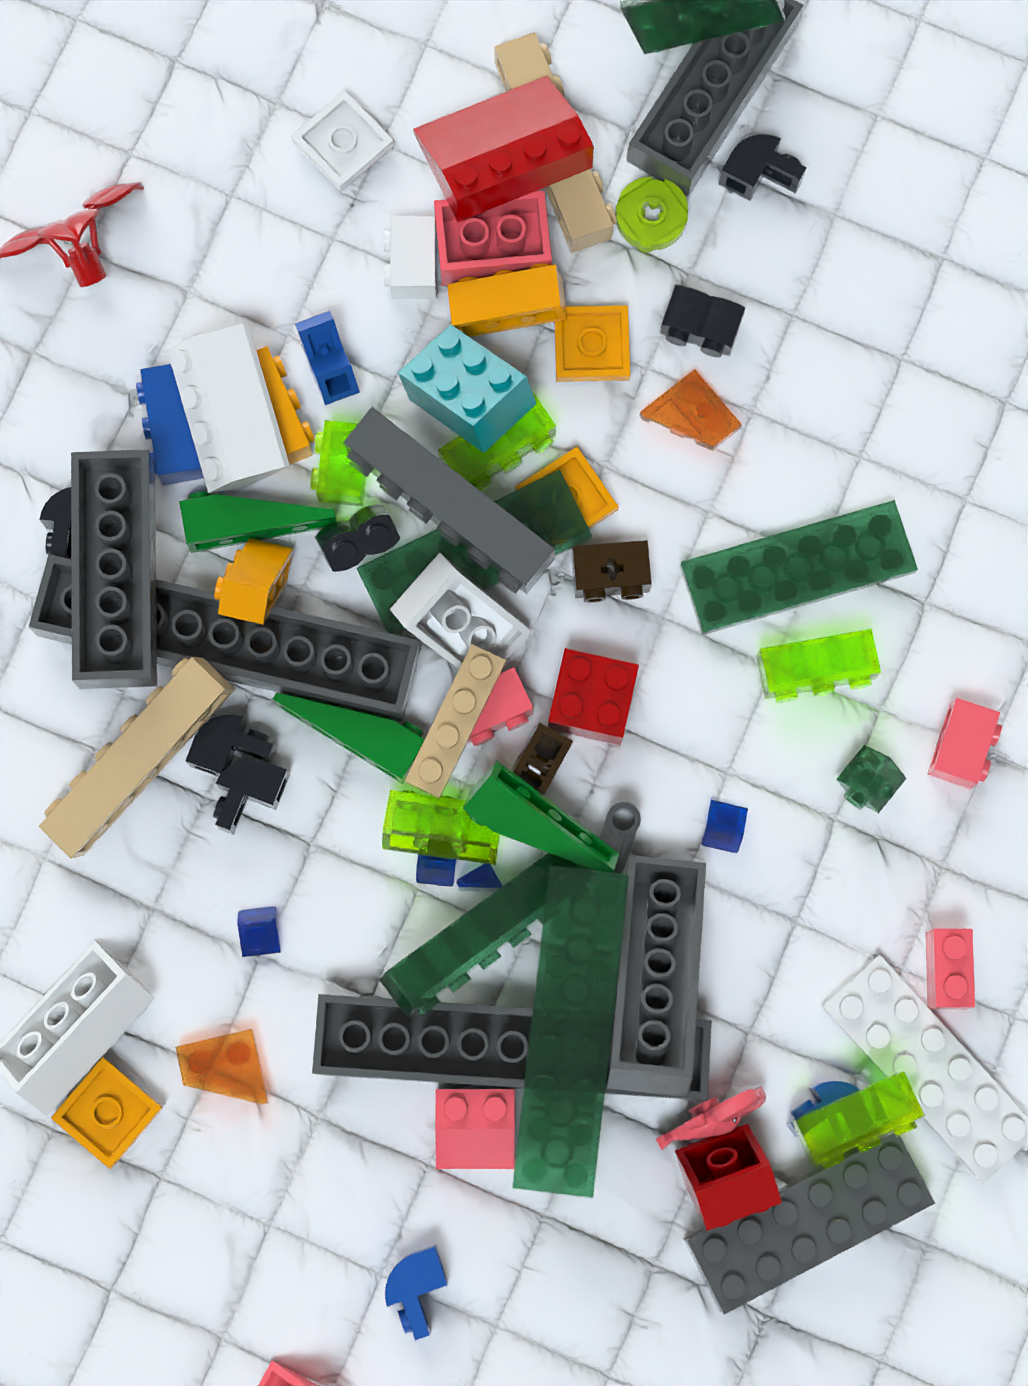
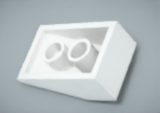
[390,553,531,669]

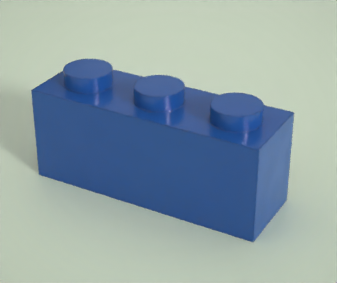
[136,364,204,486]

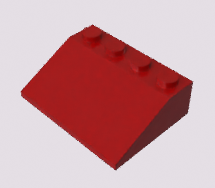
[413,76,594,223]

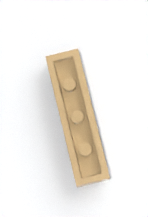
[405,644,506,799]

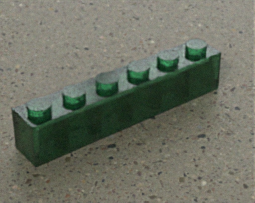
[379,853,596,1018]

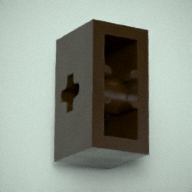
[571,540,652,603]
[511,723,573,796]

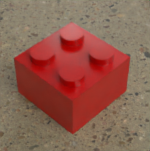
[547,648,639,746]
[674,1123,782,1231]

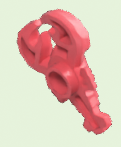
[656,1086,767,1150]

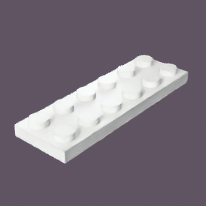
[822,955,1028,1184]

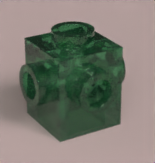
[836,744,907,813]

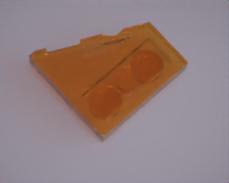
[639,369,742,451]
[175,1029,269,1105]

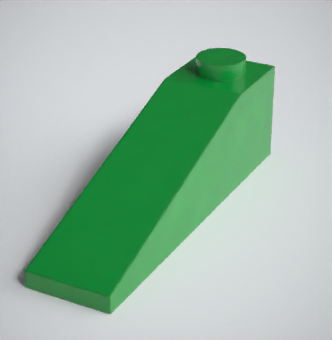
[179,492,337,553]
[272,692,425,784]
[462,760,619,876]

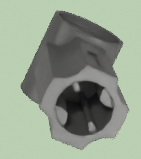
[588,802,641,880]

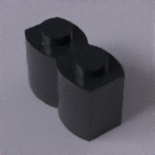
[660,285,746,358]
[315,504,400,572]

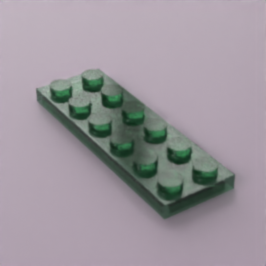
[356,470,593,634]
[680,500,918,635]

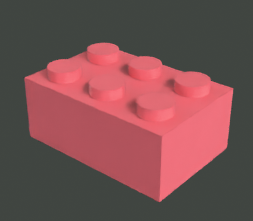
[434,190,552,286]

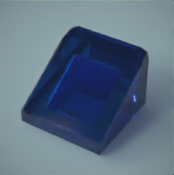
[701,800,748,853]
[416,836,459,887]
[456,862,504,892]
[237,906,281,957]

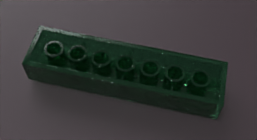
[512,865,629,1198]

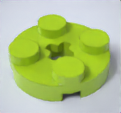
[615,177,688,253]

